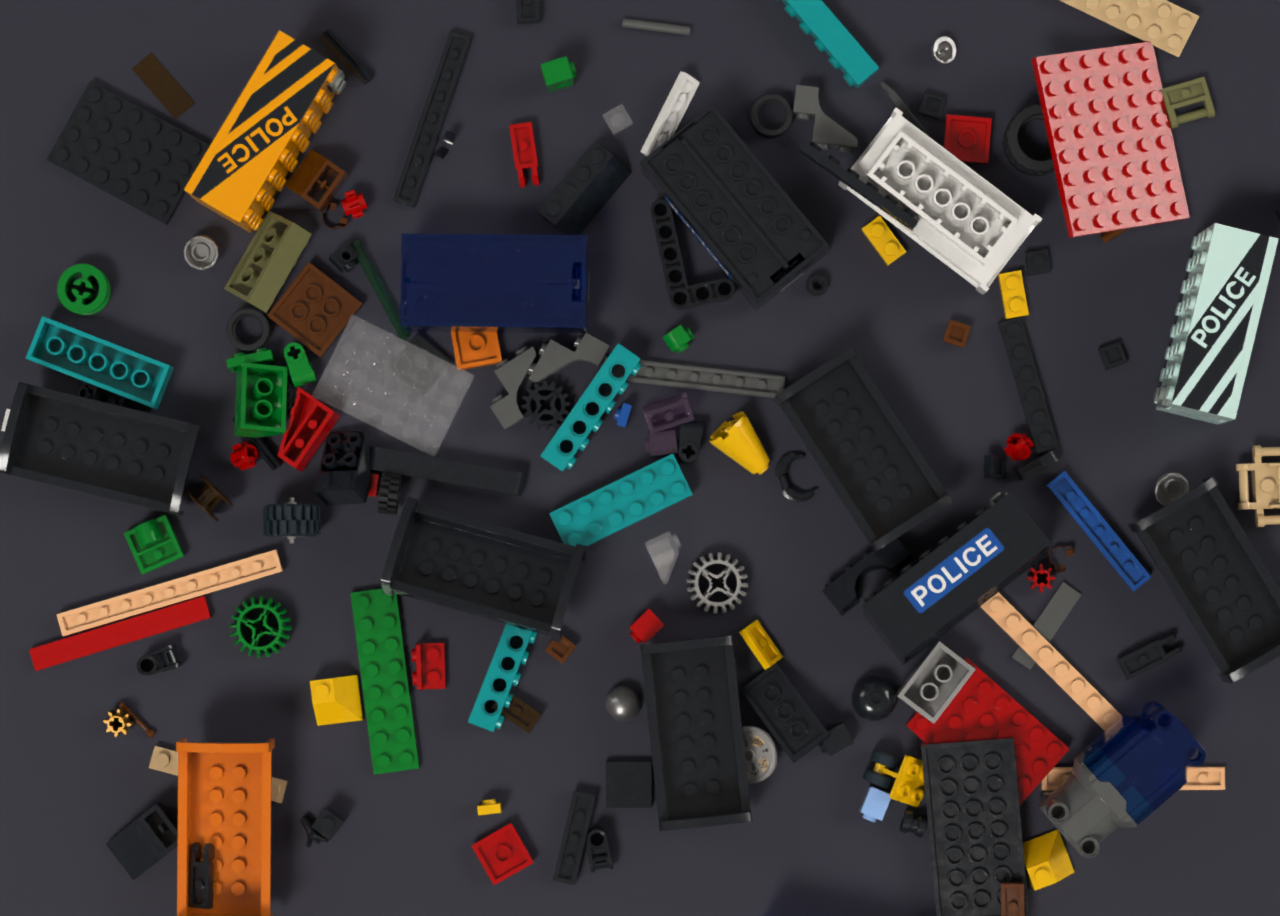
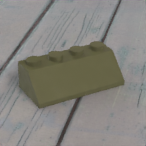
[224,211,312,313]

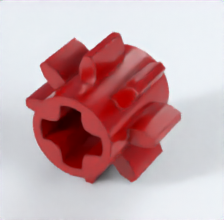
[340,190,368,219]
[1004,433,1034,461]
[230,441,259,471]
[1026,564,1056,593]

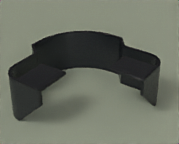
[435,130,455,159]

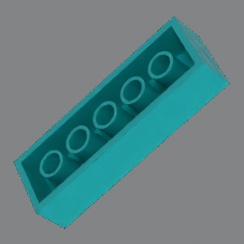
[25,316,174,410]
[549,454,693,547]

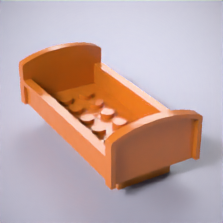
[176,737,275,916]

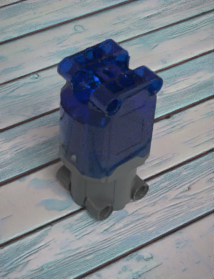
[1038,700,1206,858]

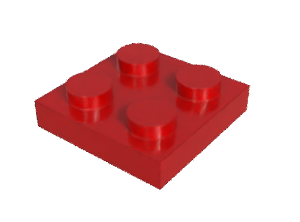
[943,114,992,164]
[471,822,534,885]

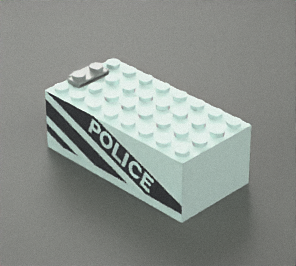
[1153,223,1279,425]

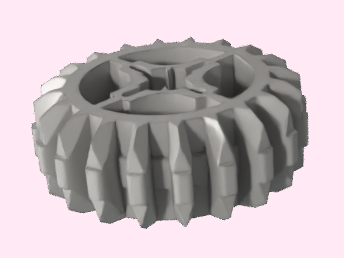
[687,552,748,614]

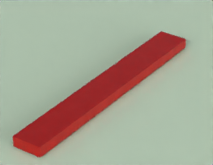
[29,596,212,671]

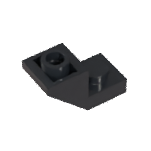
[78,381,131,408]

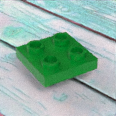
[124,515,185,575]

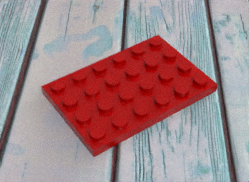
[906,657,1070,805]

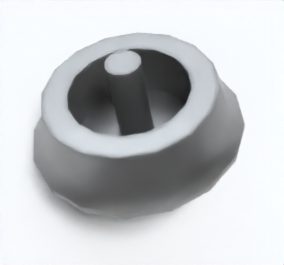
[931,36,957,64]

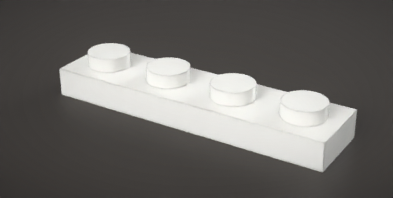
[640,71,700,156]

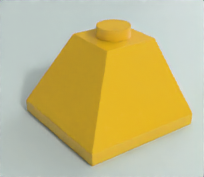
[310,675,363,726]
[1023,829,1075,891]

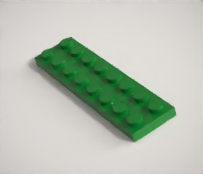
[350,589,420,774]

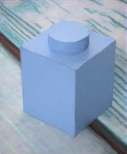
[859,785,891,823]

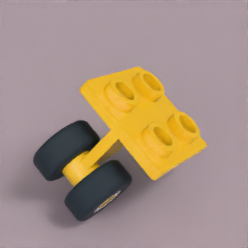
[863,750,925,807]

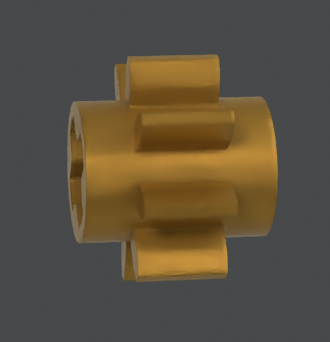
[103,707,134,737]

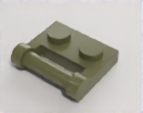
[1160,77,1215,129]

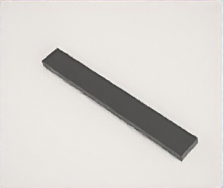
[604,356,786,398]

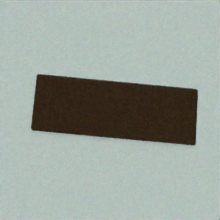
[132,53,195,119]

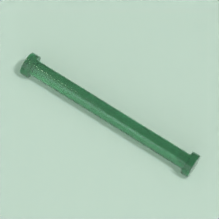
[350,240,411,342]

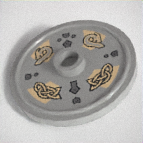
[742,726,778,783]

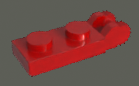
[509,122,539,188]

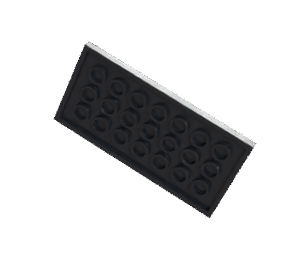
[921,737,1029,916]

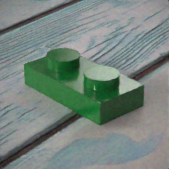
[226,348,276,373]

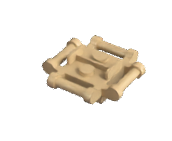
[1236,445,1280,527]

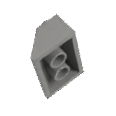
[896,640,976,724]

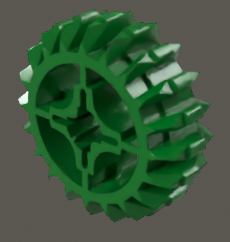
[229,596,292,658]

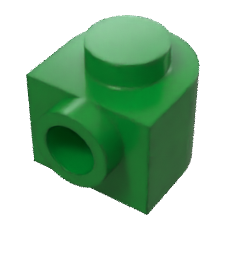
[662,325,695,354]

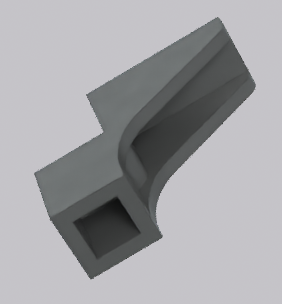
[792,85,858,153]
[527,333,610,383]
[490,346,537,431]

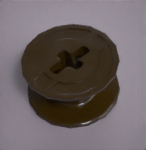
[185,474,234,521]

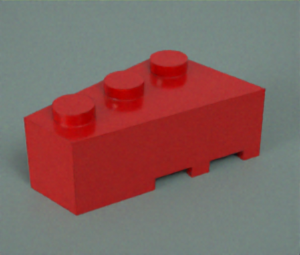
[277,387,341,472]

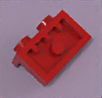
[412,643,446,690]

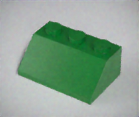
[234,362,288,438]

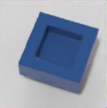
[614,403,632,428]

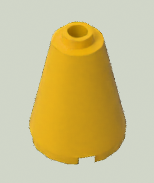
[709,411,770,475]

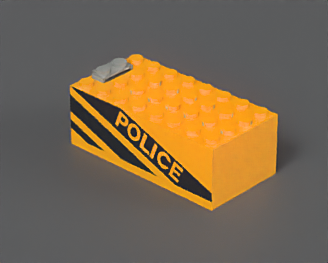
[184,30,346,234]

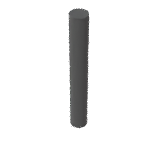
[622,18,691,36]

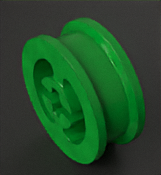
[57,264,111,316]

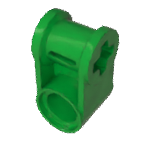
[284,342,317,388]

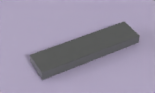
[1011,582,1081,670]

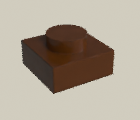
[942,319,971,348]
[545,635,576,664]

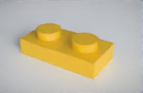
[861,216,906,266]
[998,270,1029,319]
[739,620,783,670]

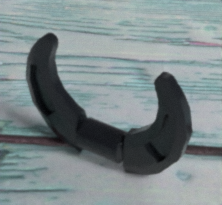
[775,452,817,503]

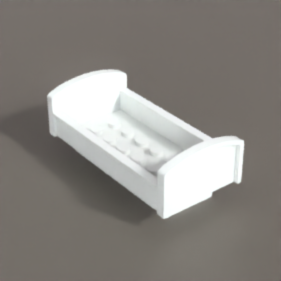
[838,108,1042,295]

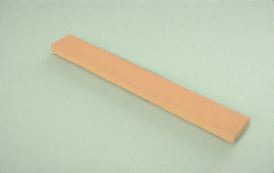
[1041,767,1225,790]

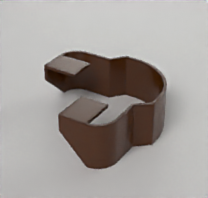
[322,203,348,230]
[1048,546,1074,573]

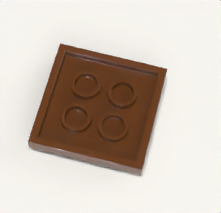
[267,262,363,358]

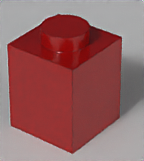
[629,609,664,644]

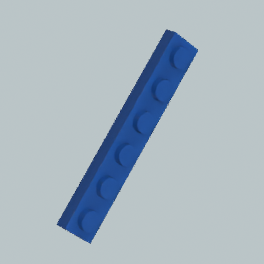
[1046,471,1151,592]

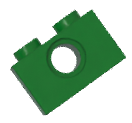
[540,56,577,93]

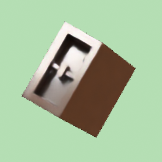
[285,149,348,212]

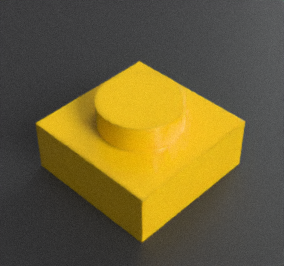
[477,799,502,816]

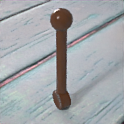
[118,701,155,738]

